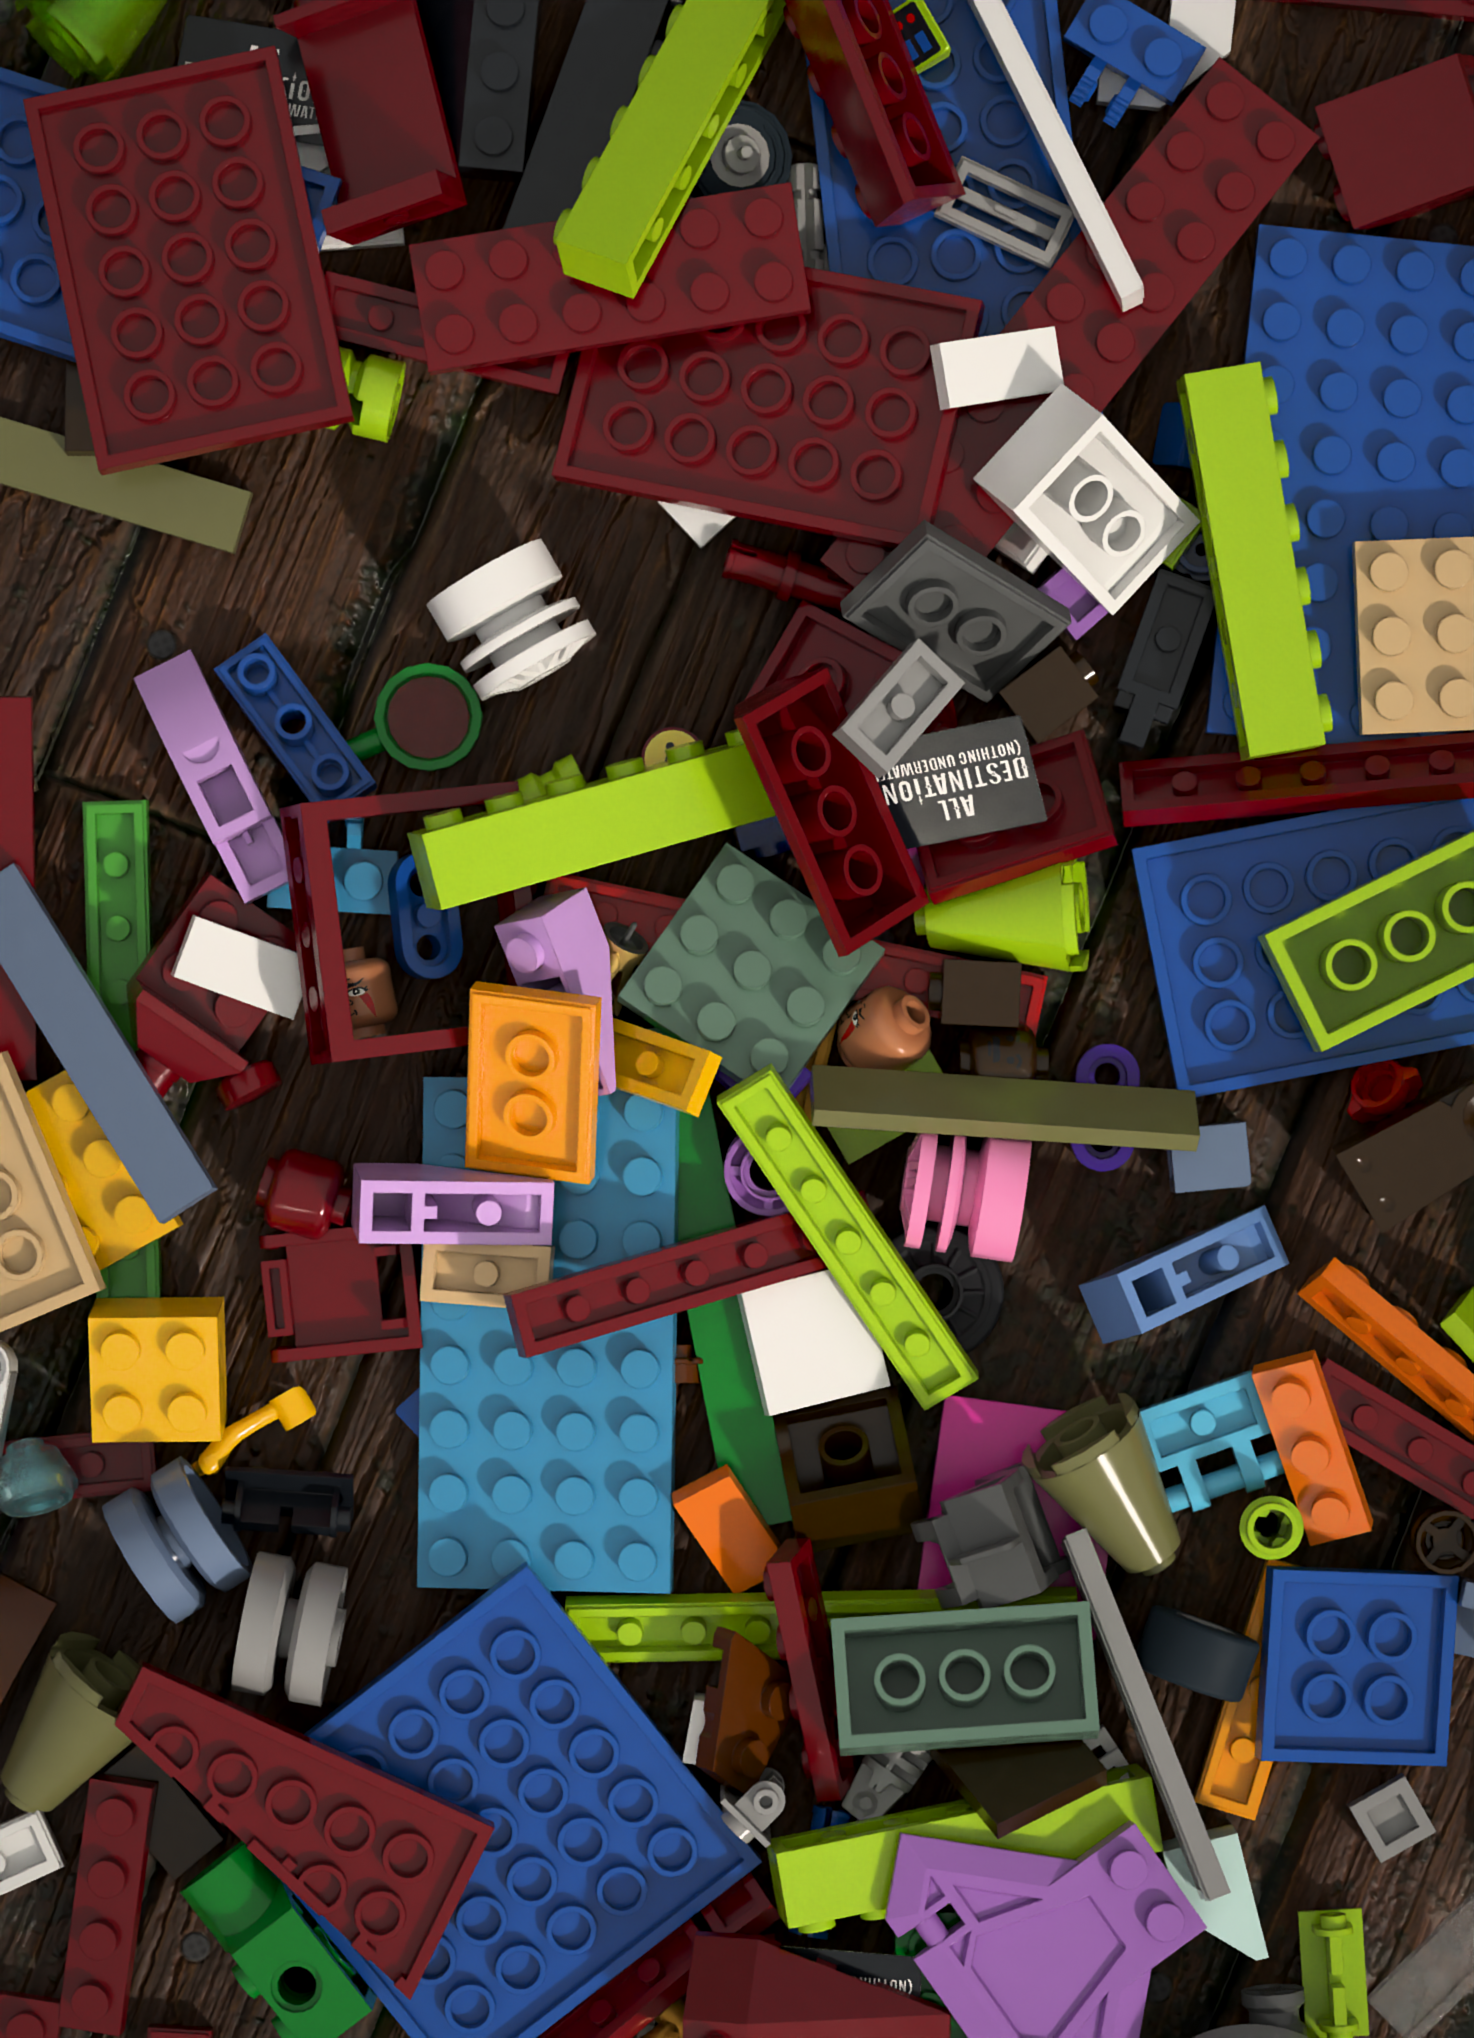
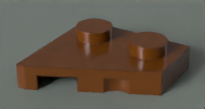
[695,1626,792,1795]

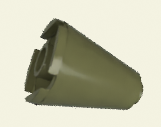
[1021,1393,1181,1576]
[1,1631,140,1813]

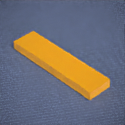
[1193,1559,1301,1821]

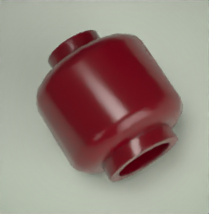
[255,1148,352,1240]

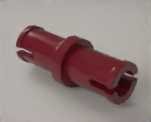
[721,538,852,614]

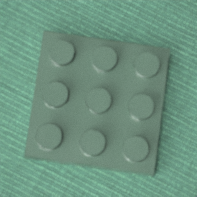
[617,842,885,1090]

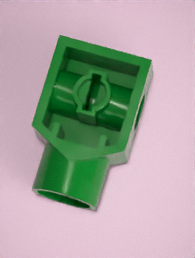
[179,1841,377,2038]

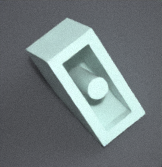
[1160,1824,1269,1961]

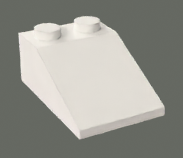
[973,383,1200,615]

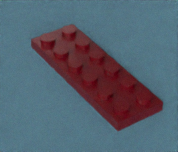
[409,182,812,375]

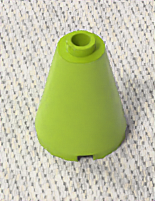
[914,858,1090,972]

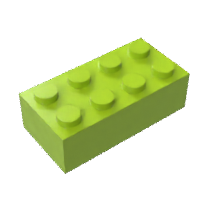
[1257,830,1474,1052]

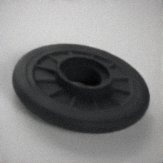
[889,1222,1004,1353]

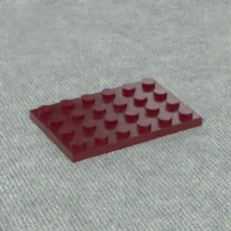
[23,45,355,475]
[551,266,985,548]

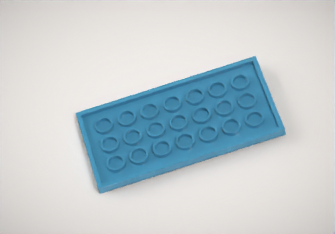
[417,1077,680,1594]

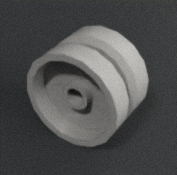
[231,1551,348,1707]

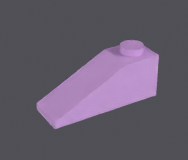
[351,1163,555,1245]

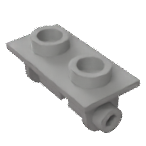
[720,1767,785,1848]

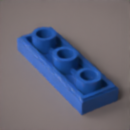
[214,633,378,823]

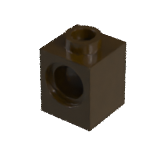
[996,646,1100,745]
[928,959,1022,1028]

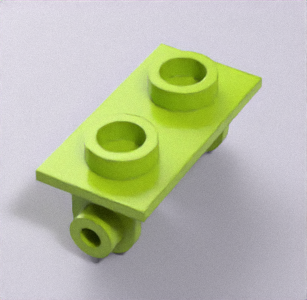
[1298,1907,1369,2038]

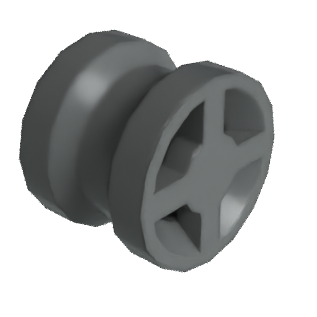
[1241,1983,1307,2036]

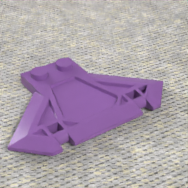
[884,1820,1207,2038]

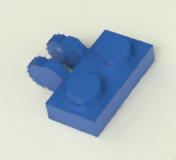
[1062,0,1206,128]

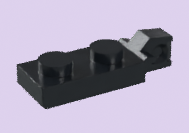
[1113,568,1214,751]

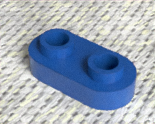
[387,853,463,980]

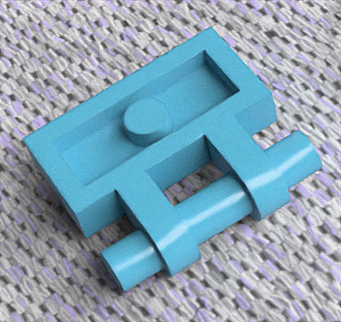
[1139,1370,1285,1513]

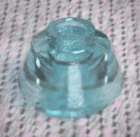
[0,1438,79,1517]

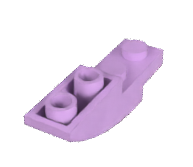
[133,649,289,905]

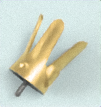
[603,922,649,1017]

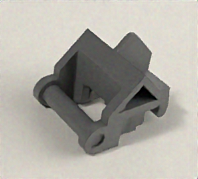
[910,1462,1071,1609]

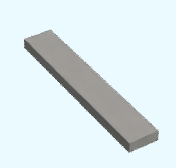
[1060,1528,1231,1901]

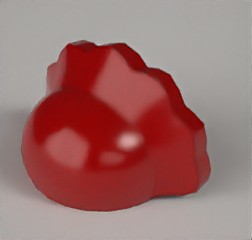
[1347,1060,1423,1124]

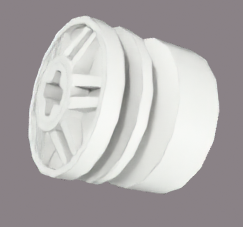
[426,538,596,701]

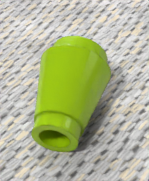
[1239,1496,1304,1560]

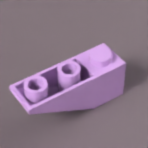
[494,887,616,1096]

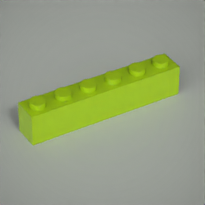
[553,0,786,299]
[1176,362,1333,761]
[407,729,776,910]
[767,1763,1164,1934]

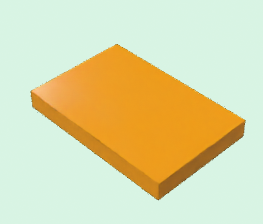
[465,981,602,1185]

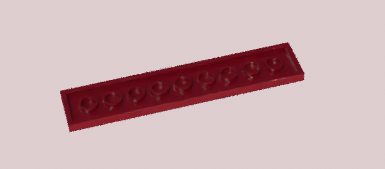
[819,57,1320,589]

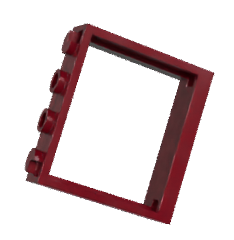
[279,781,537,1065]

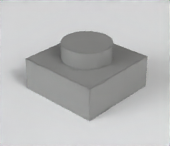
[1347,1773,1436,1863]

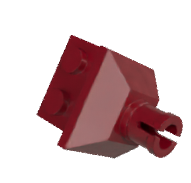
[745,600,957,735]
[126,871,297,1098]

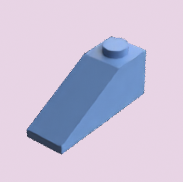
[1078,1205,1290,1344]

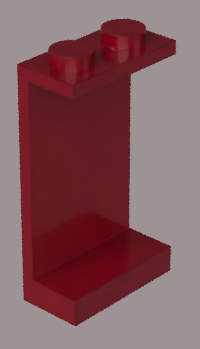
[273,0,467,245]

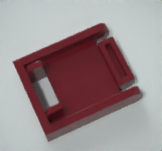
[258,1226,423,1363]

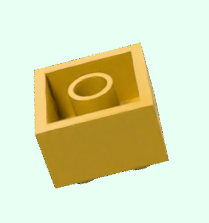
[88,1297,228,1443]

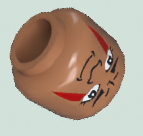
[343,946,398,1039]
[837,986,932,1071]

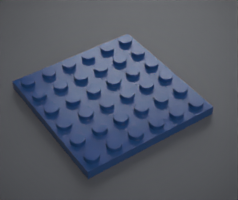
[291,1562,762,2038]

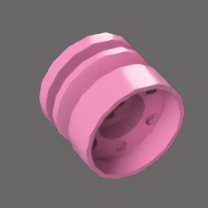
[899,1133,1032,1263]

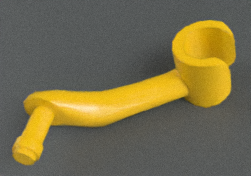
[191,1386,316,1477]

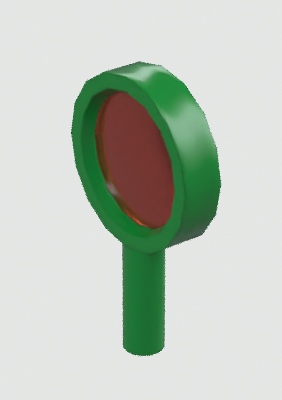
[346,663,483,772]

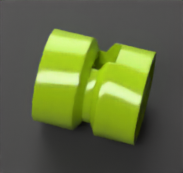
[326,346,406,443]

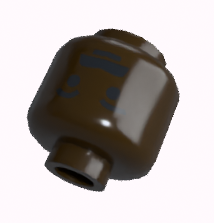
[954,1024,1049,1081]

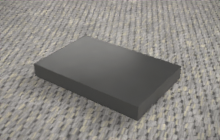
[840,520,1072,703]

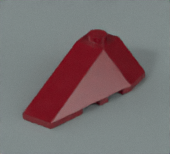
[683,1931,951,2038]

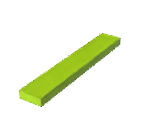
[716,1063,979,1411]

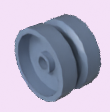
[102,1456,253,1624]

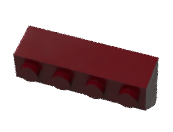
[783,0,966,227]
[734,667,930,957]

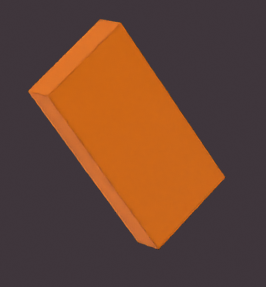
[671,1464,781,1593]

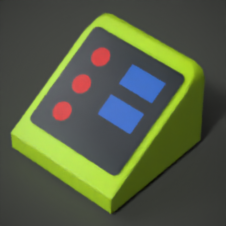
[893,0,951,74]

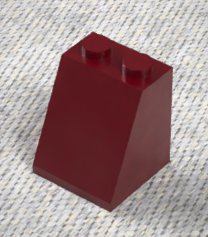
[1314,53,1474,230]

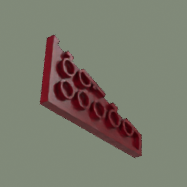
[114,1661,495,2000]

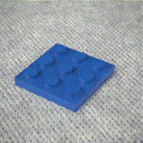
[1254,1566,1459,1767]

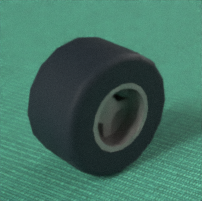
[1136,1605,1260,1702]

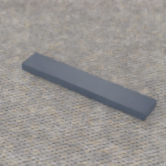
[0,863,218,1224]

